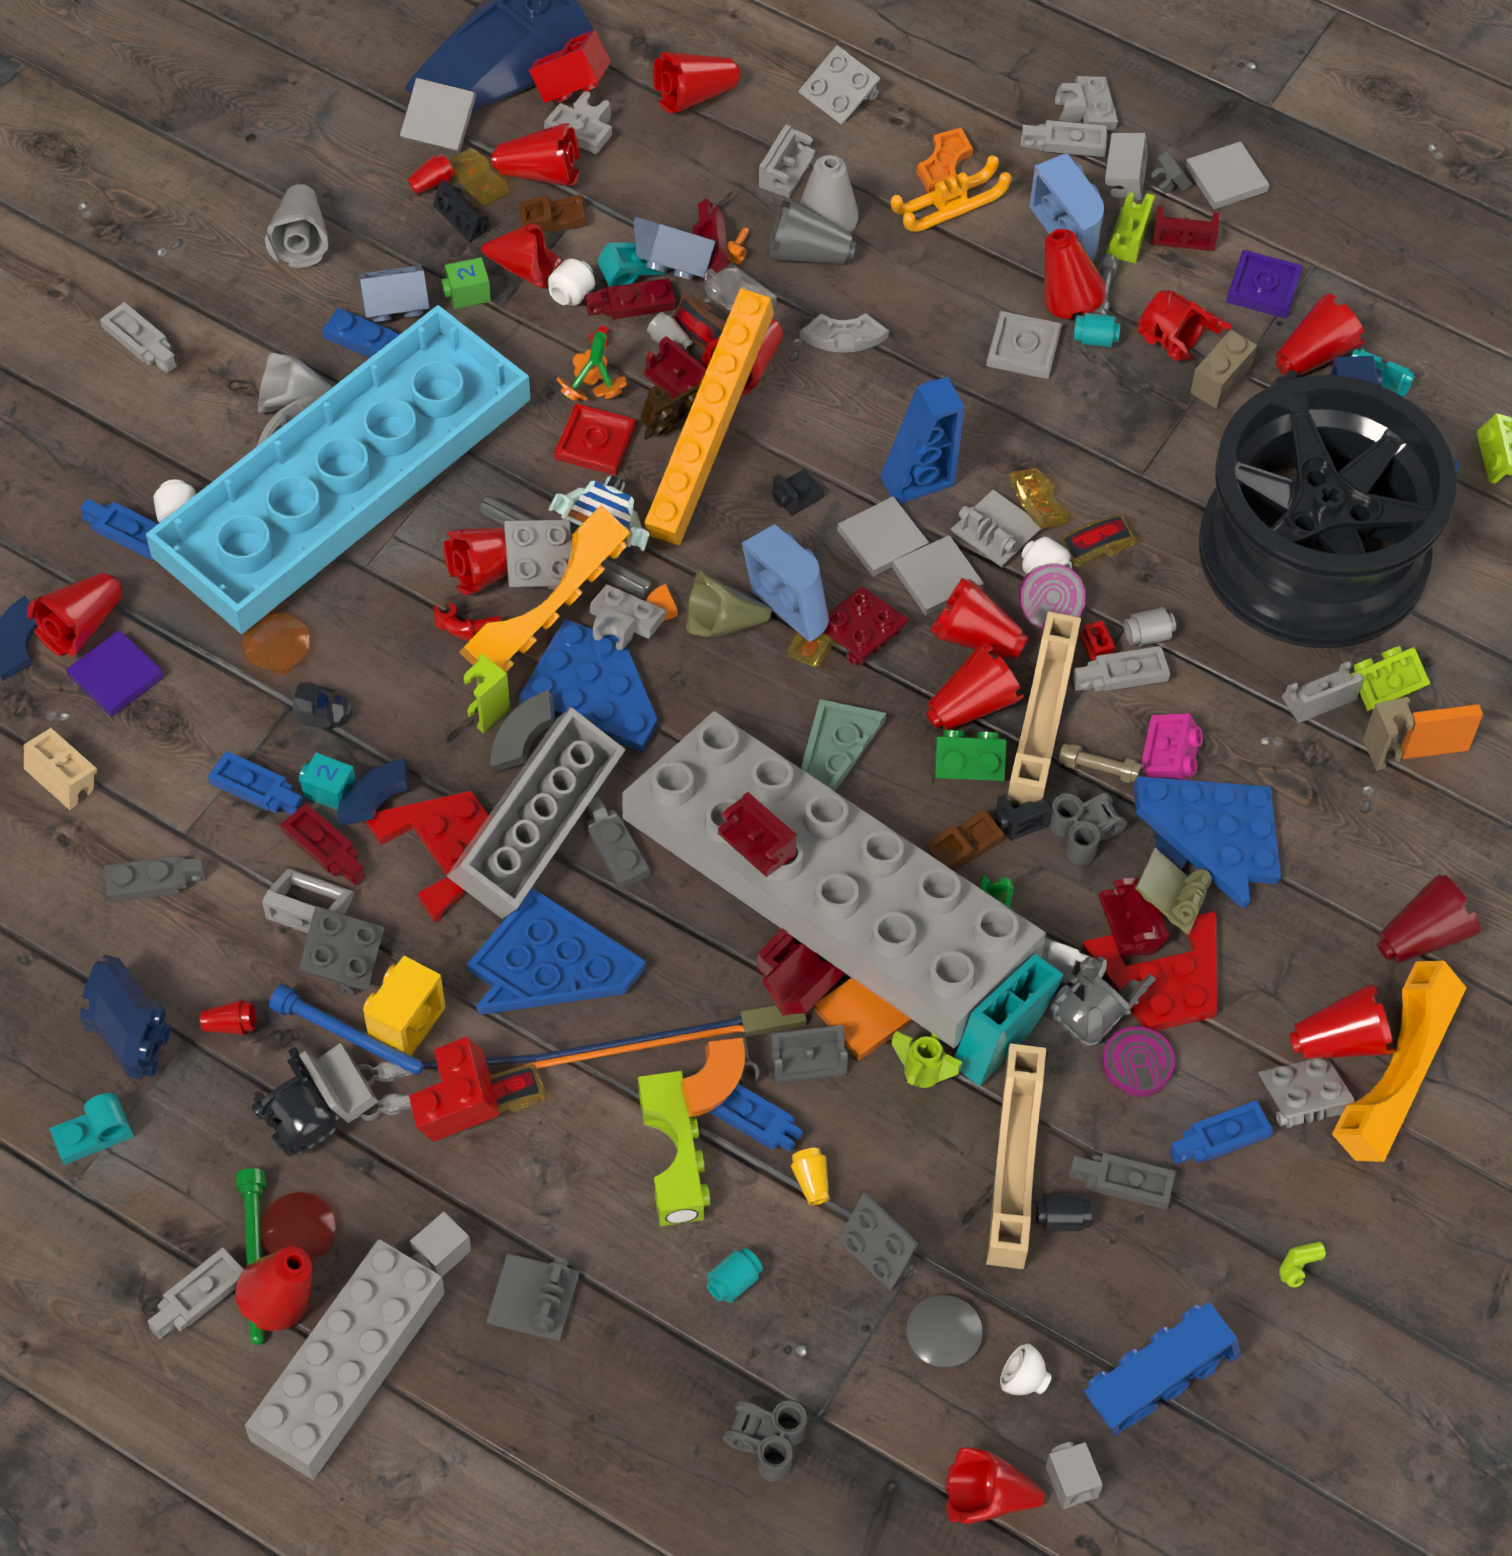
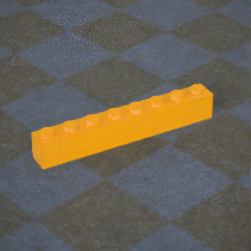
[644,288,774,546]

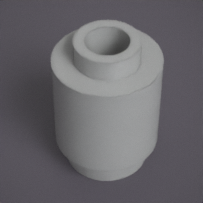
[1123,607,1176,647]

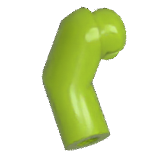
[1279,1241,1326,1288]

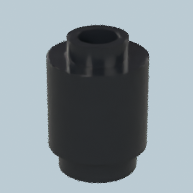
[1036,1194,1092,1232]

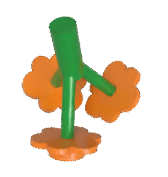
[556,332,627,401]

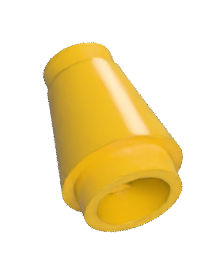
[790,1148,830,1206]

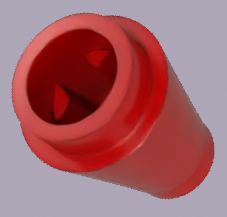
[407,154,455,195]
[200,999,257,1035]

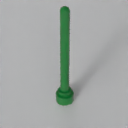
[236,1168,266,1346]

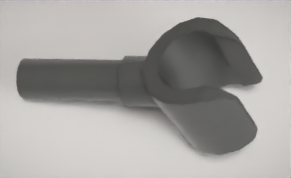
[739,1037,759,1084]

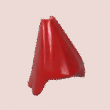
[481,224,562,289]
[945,1447,1045,1524]

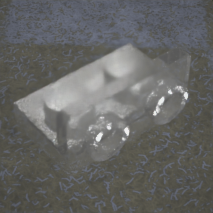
[705,262,777,312]

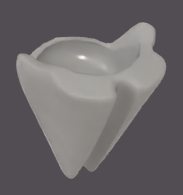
[257,353,332,414]

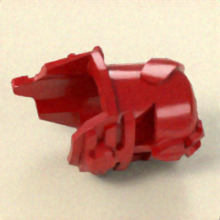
[1137,290,1232,362]

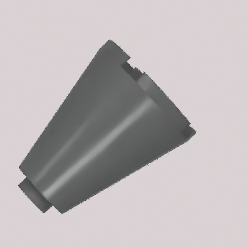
[767,198,856,264]

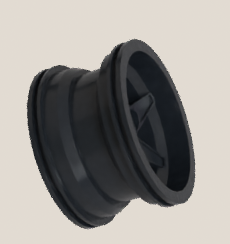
[1198,375,1457,648]

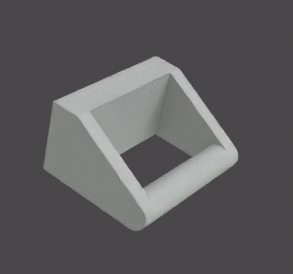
[262,868,354,933]

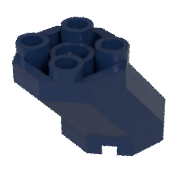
[80,955,171,1080]

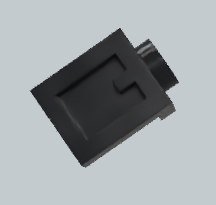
[772,469,824,516]
[994,794,1051,841]

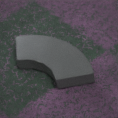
[490,690,555,772]

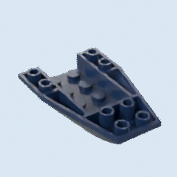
[406,0,594,112]

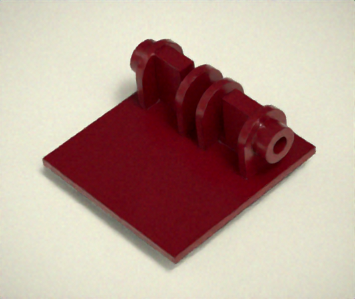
[823,586,909,666]

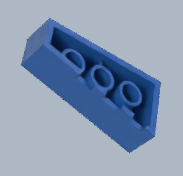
[880,376,965,504]
[1084,1302,1241,1436]

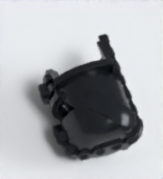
[252,1047,339,1156]

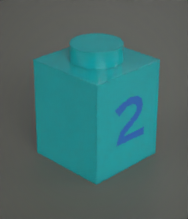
[299,753,356,810]

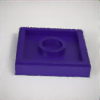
[1226,250,1303,319]
[66,630,164,717]

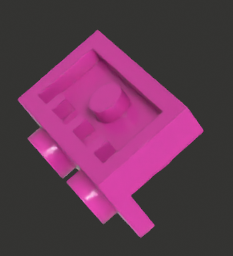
[1141,713,1203,781]

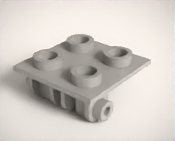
[798,45,881,125]
[951,489,1044,567]
[504,520,572,591]
[1258,1058,1355,1128]

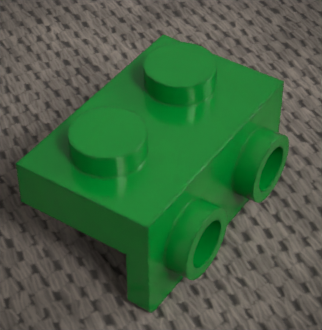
[935,730,1006,781]

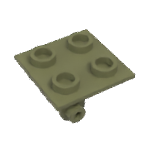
[1135,848,1212,935]

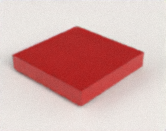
[554,403,637,476]

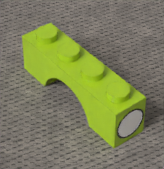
[638,1071,710,1226]

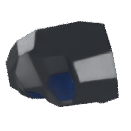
[292,682,352,729]

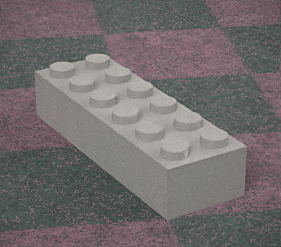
[447,707,626,919]
[244,1239,445,1481]

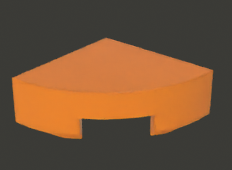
[646,584,678,621]

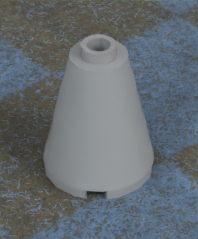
[799,155,859,233]
[265,184,329,268]

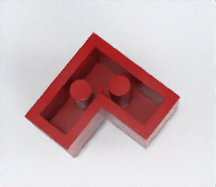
[529,29,611,103]
[408,1036,500,1142]

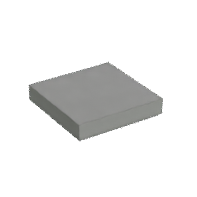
[400,78,476,153]
[1185,141,1270,210]
[986,311,1062,379]
[837,496,929,577]
[892,535,984,616]

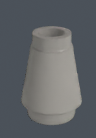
[647,312,695,353]

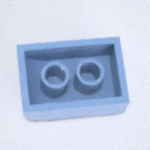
[1029,153,1104,262]
[742,524,829,642]

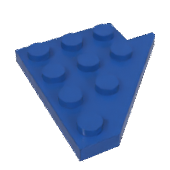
[519,619,657,753]
[1133,776,1281,908]
[466,888,646,1015]

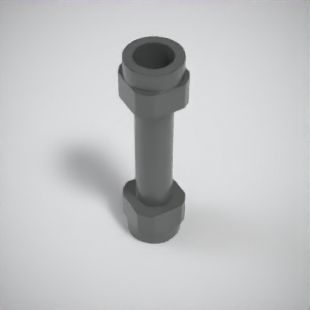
[1091,254,1119,315]

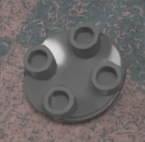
[906,1295,982,1368]

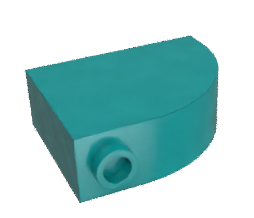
[954,954,1064,1086]

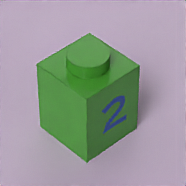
[441,257,491,309]

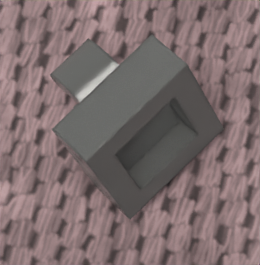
[1151,151,1193,194]

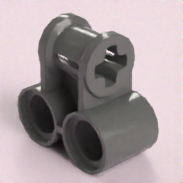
[1049,793,1127,865]
[722,1400,807,1482]

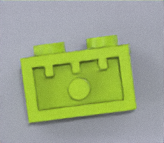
[1477,413,1512,484]
[1350,645,1430,711]

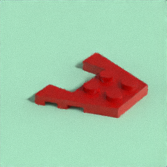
[365,791,489,923]
[1082,911,1217,1031]

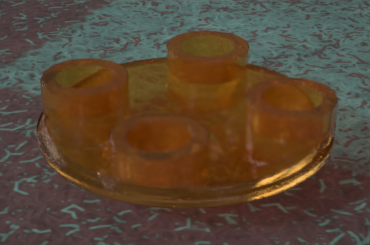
[242,613,310,675]

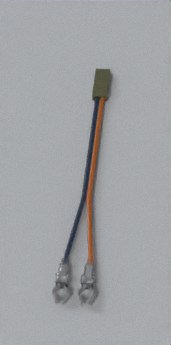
[357,1005,807,1121]

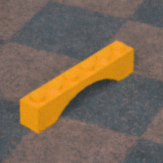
[459,505,630,672]
[1332,961,1467,1162]

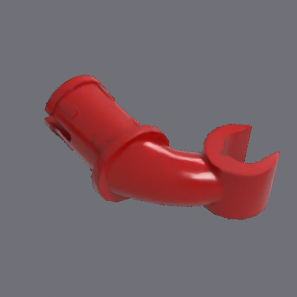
[434,602,501,642]

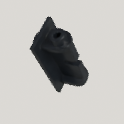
[433,180,490,243]

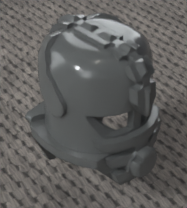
[1051,956,1156,1046]

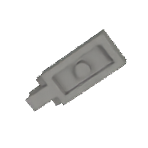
[1020,120,1107,157]
[100,302,177,374]
[1072,646,1170,691]
[147,1247,244,1340]

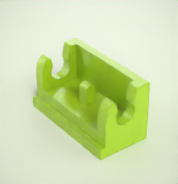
[1106,192,1155,264]
[464,654,510,733]

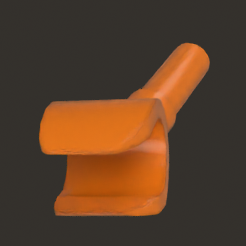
[727,227,749,265]

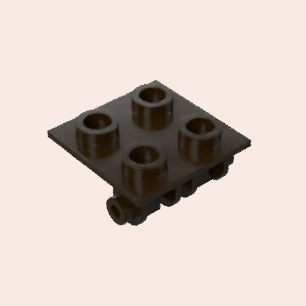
[641,382,702,440]

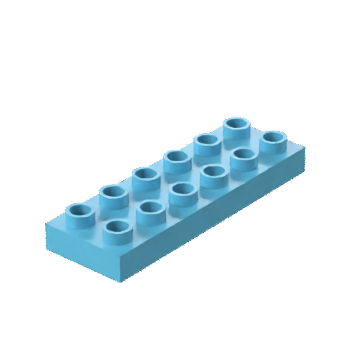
[146,305,531,634]

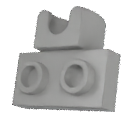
[1055,76,1118,130]
[544,91,612,155]
[590,584,666,650]

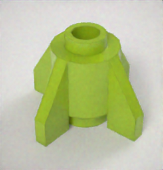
[892,1031,962,1088]

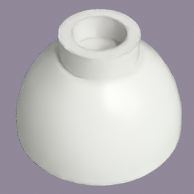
[1000,1343,1051,1395]

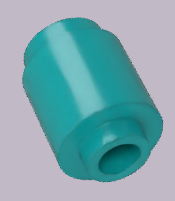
[1073,313,1120,348]
[706,1248,763,1303]

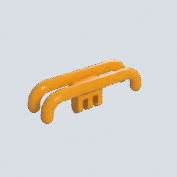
[890,155,1011,232]

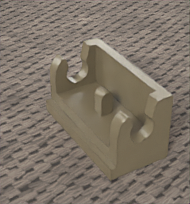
[1363,696,1414,771]

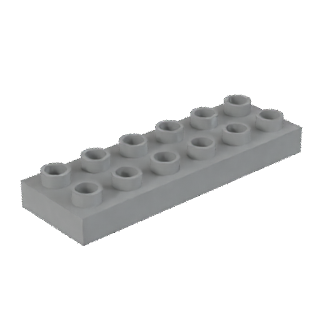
[623,711,1046,1048]

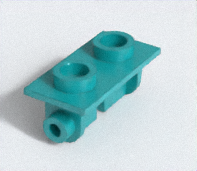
[1351,349,1416,398]

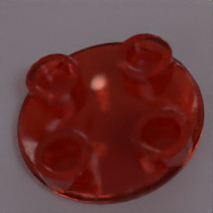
[260,1192,335,1260]

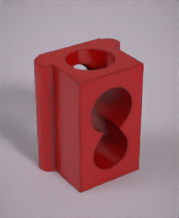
[1079,620,1116,661]

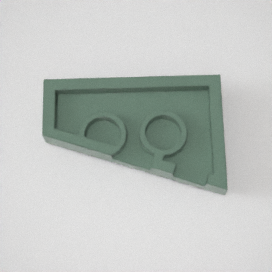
[801,699,886,791]

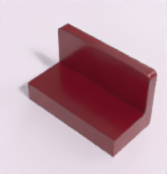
[763,942,845,1016]

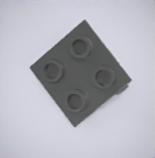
[298,906,384,995]
[838,1192,918,1291]
[486,1253,580,1342]

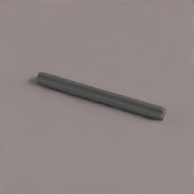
[480,496,651,598]

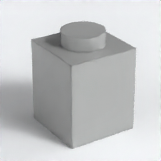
[410,1212,471,1276]
[1045,1442,1103,1510]

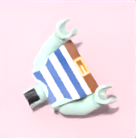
[548,476,650,558]

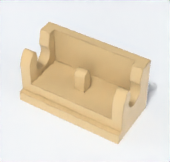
[24,728,97,810]

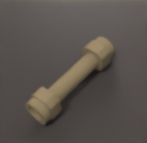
[1059,744,1144,784]

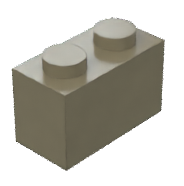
[1190,330,1257,409]

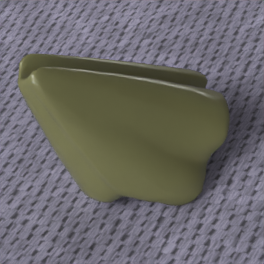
[686,570,772,637]

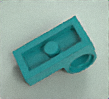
[597,243,670,287]
[49,1093,134,1165]

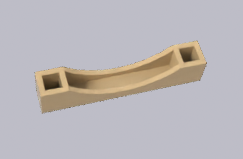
[1007,611,1081,805]
[986,1044,1046,1269]

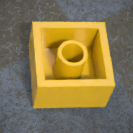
[363,955,445,1056]

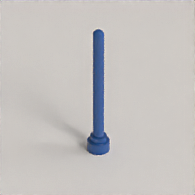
[269,984,424,1075]

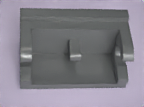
[770,1025,848,1084]

